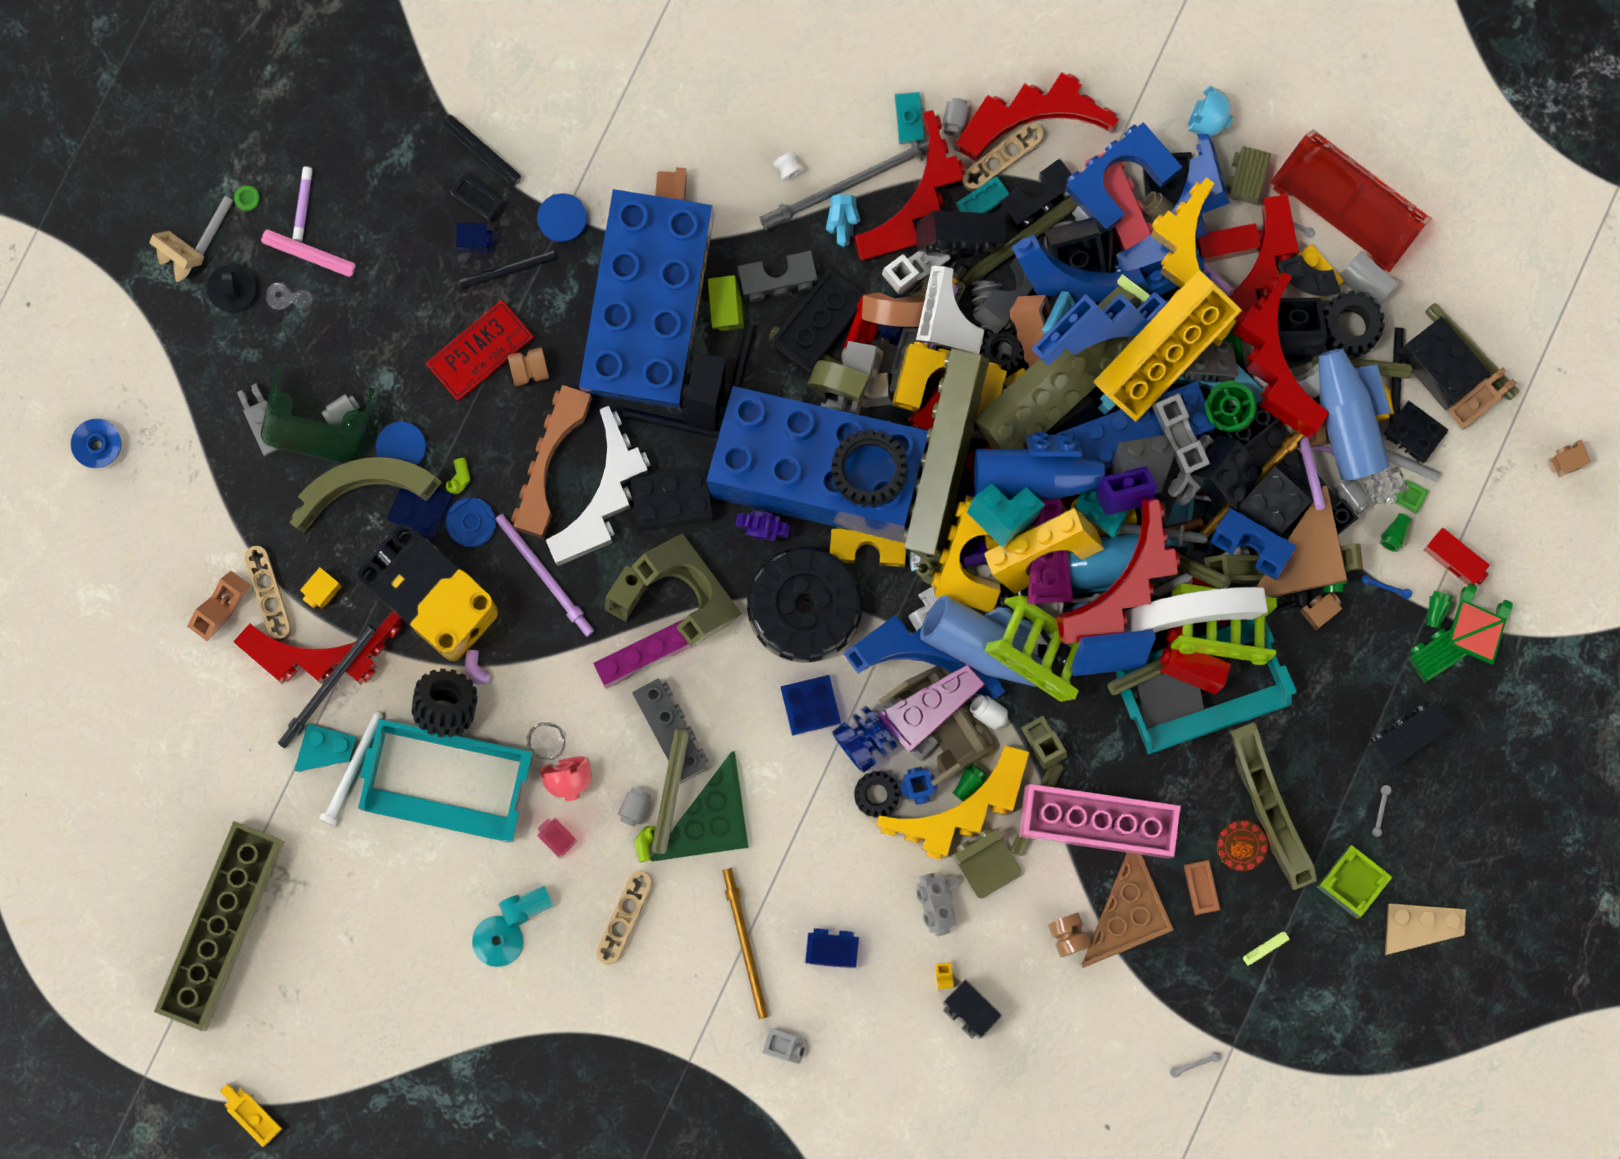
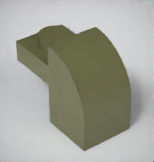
[1021,716,1067,769]

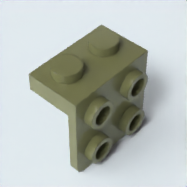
[953,827,1021,898]

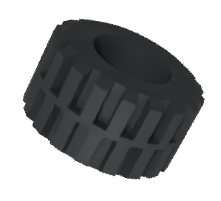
[1323,291,1385,358]
[411,668,478,738]

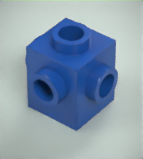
[900,767,938,805]

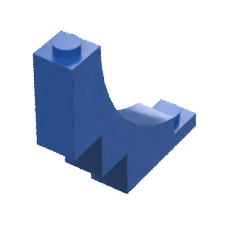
[1115,134,1230,278]
[1012,234,1177,303]
[1031,292,1167,366]

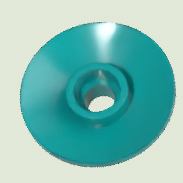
[472,916,523,967]

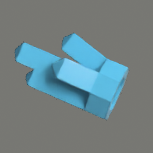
[826,194,860,247]

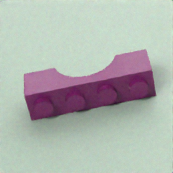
[593,619,695,689]

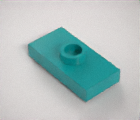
[895,92,924,144]
[956,176,1009,213]

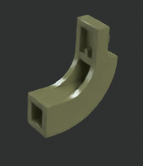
[806,361,870,403]

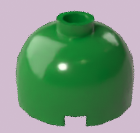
[1205,381,1257,433]

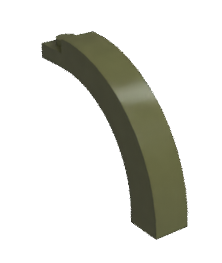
[289,457,442,534]
[1204,543,1363,584]

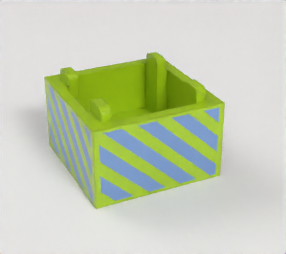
[1317,845,1392,919]

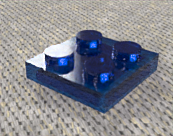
[386,488,454,541]
[780,675,841,736]

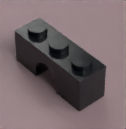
[999,158,1072,230]

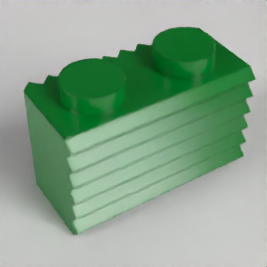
[1408,628,1468,683]

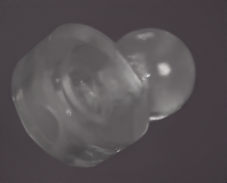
[266,283,312,310]

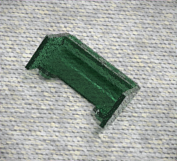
[260,366,375,464]

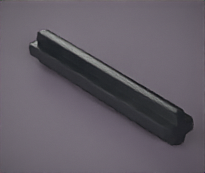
[441,114,521,186]

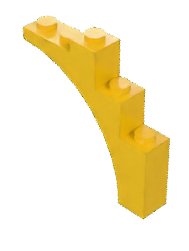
[1151,177,1236,347]
[876,745,1029,860]

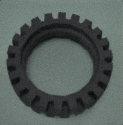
[832,429,908,508]

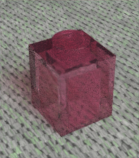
[537,818,578,859]

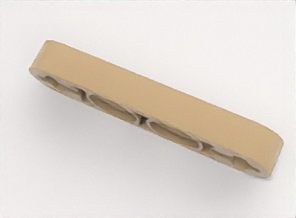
[962,123,1043,192]
[245,546,291,641]
[596,871,652,965]

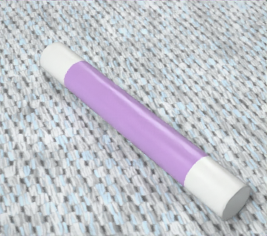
[292,167,313,242]

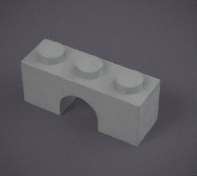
[1152,393,1210,475]

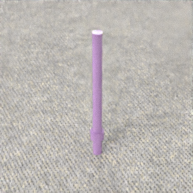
[495,514,594,637]

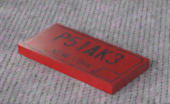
[425,300,534,402]

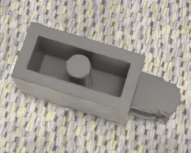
[836,341,884,415]

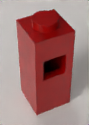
[1195,223,1263,263]
[1423,527,1490,586]

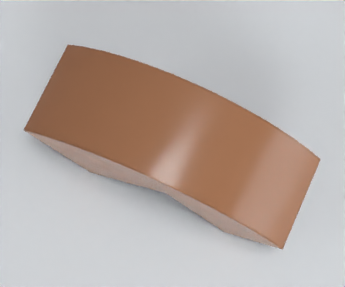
[862,292,925,327]
[187,571,251,641]

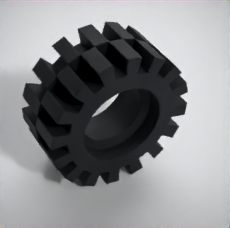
[979,327,1024,374]
[854,771,900,818]

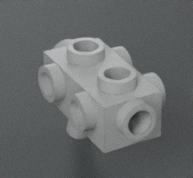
[916,873,960,936]

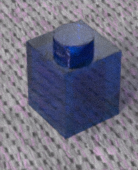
[456,223,493,253]

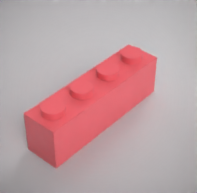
[1084,152,1153,251]

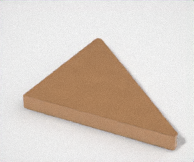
[1256,486,1347,597]
[1082,853,1173,968]

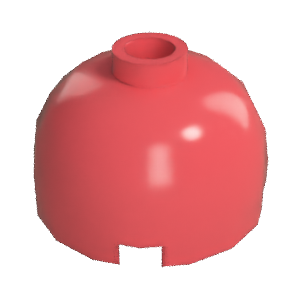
[539,756,592,801]

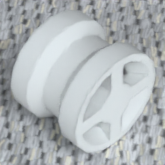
[773,152,804,181]

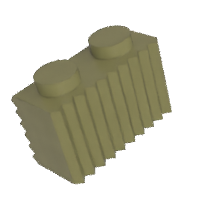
[1226,146,1271,205]

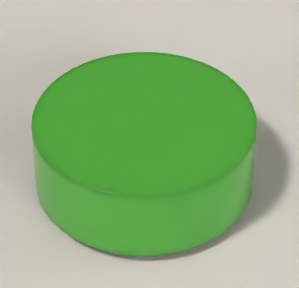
[234,186,259,211]

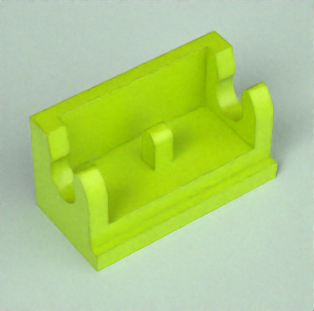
[708,275,744,331]

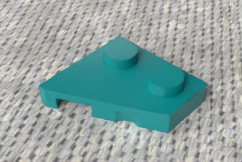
[1076,489,1132,538]
[294,724,357,772]

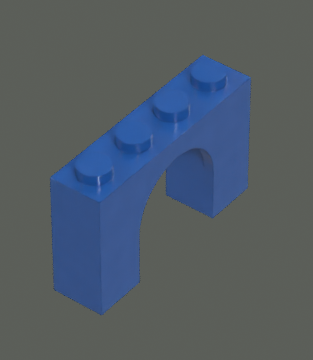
[1065,122,1182,235]

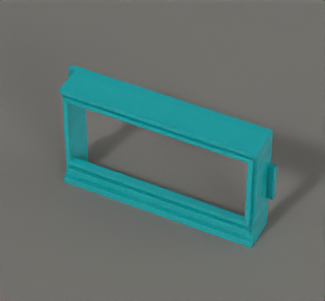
[1116,618,1296,754]
[358,719,533,843]

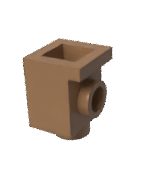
[1548,440,1591,478]
[1300,592,1342,631]

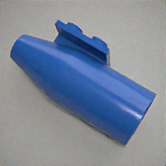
[974,432,1105,500]

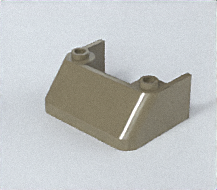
[879,666,996,786]

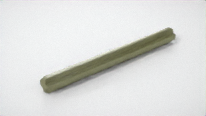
[961,196,1078,288]

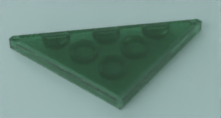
[651,751,749,862]

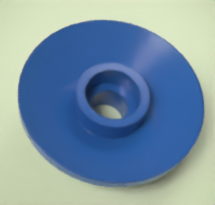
[71,419,121,469]

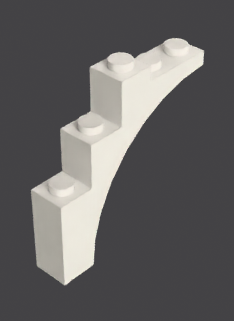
[546,406,651,567]

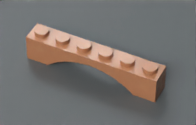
[511,385,592,539]

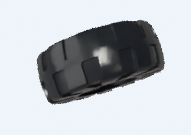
[747,547,863,663]

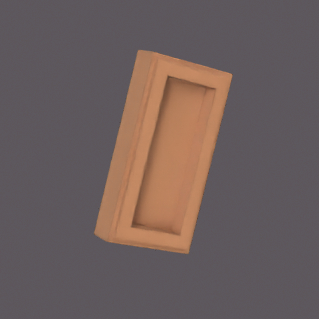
[1184,860,1220,915]

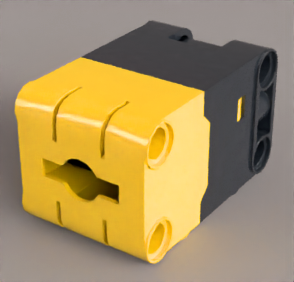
[358,524,498,661]

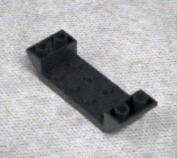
[1224,403,1359,535]

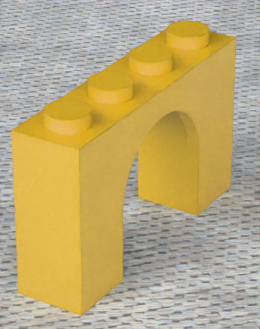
[892,342,1007,428]
[931,495,1021,612]
[984,508,1104,594]

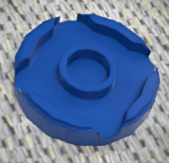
[537,193,587,243]
[376,421,426,466]
[446,498,496,548]

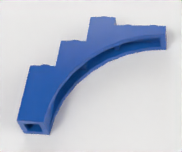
[843,615,1005,700]

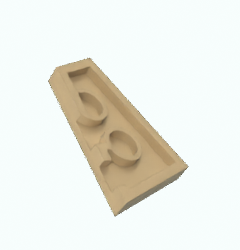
[1385,904,1466,955]

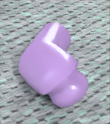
[465,650,490,685]

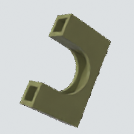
[632,533,742,647]

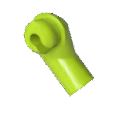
[446,458,470,494]
[635,826,656,863]

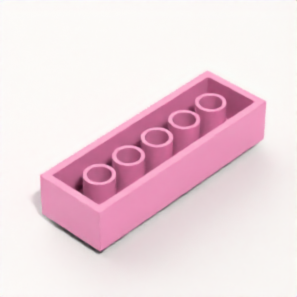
[1019,784,1180,858]

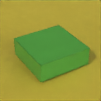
[1394,479,1428,514]

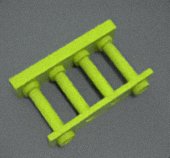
[1171,583,1277,665]
[984,595,1080,702]

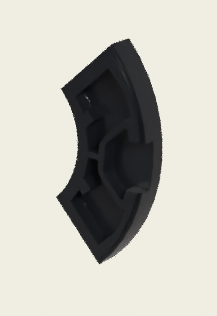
[1277,254,1341,296]

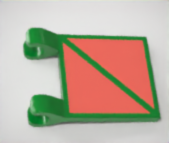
[1446,583,1513,665]

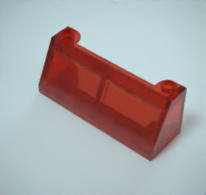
[1270,129,1432,272]

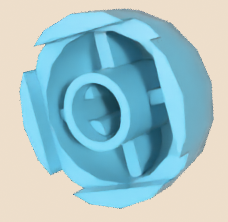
[1187,85,1233,136]

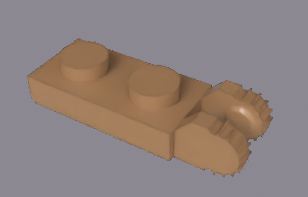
[1447,367,1517,430]

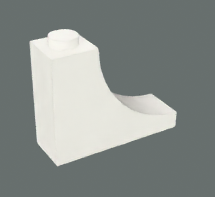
[916,266,984,354]

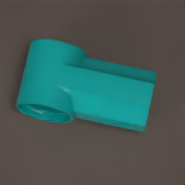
[498,886,553,928]

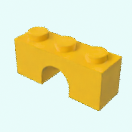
[830,527,906,567]

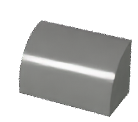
[1339,251,1398,305]

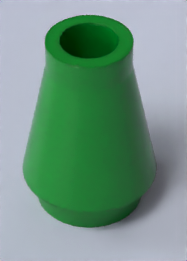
[1380,513,1412,552]
[1426,590,1454,629]
[952,763,988,801]

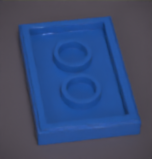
[1070,630,1156,676]

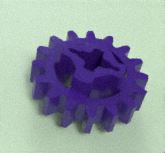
[735,510,791,542]

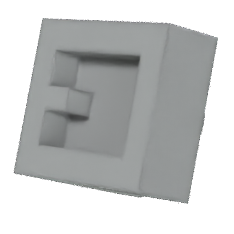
[762,1028,807,1064]

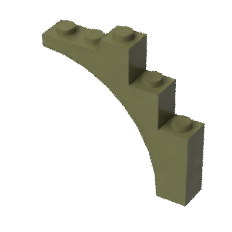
[1230,722,1317,890]

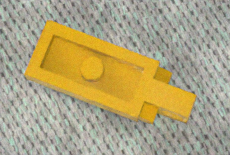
[220,1084,282,1147]

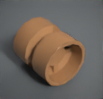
[508,347,549,387]
[1048,912,1091,958]

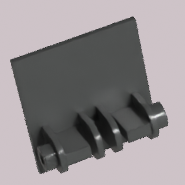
[1184,341,1238,382]

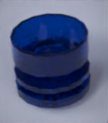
[831,706,898,773]

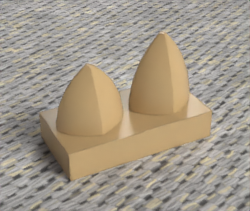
[150,231,204,282]

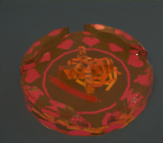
[1217,820,1268,871]

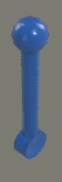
[1361,575,1412,599]

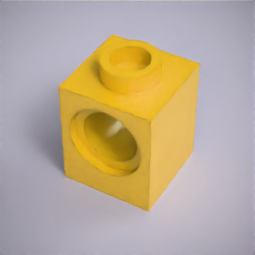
[300,567,342,610]

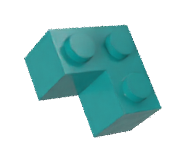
[966,483,1045,547]

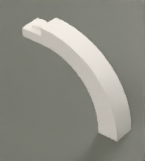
[1124,588,1268,633]

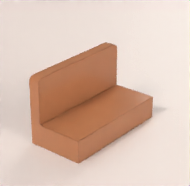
[655,167,687,201]

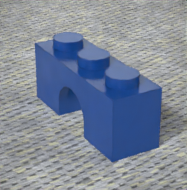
[1210,508,1296,581]

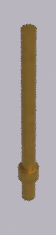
[1199,431,1304,537]
[722,868,768,1019]

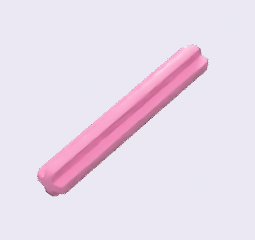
[261,230,356,277]

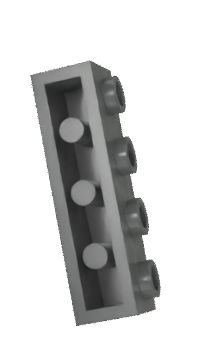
[632,678,709,784]

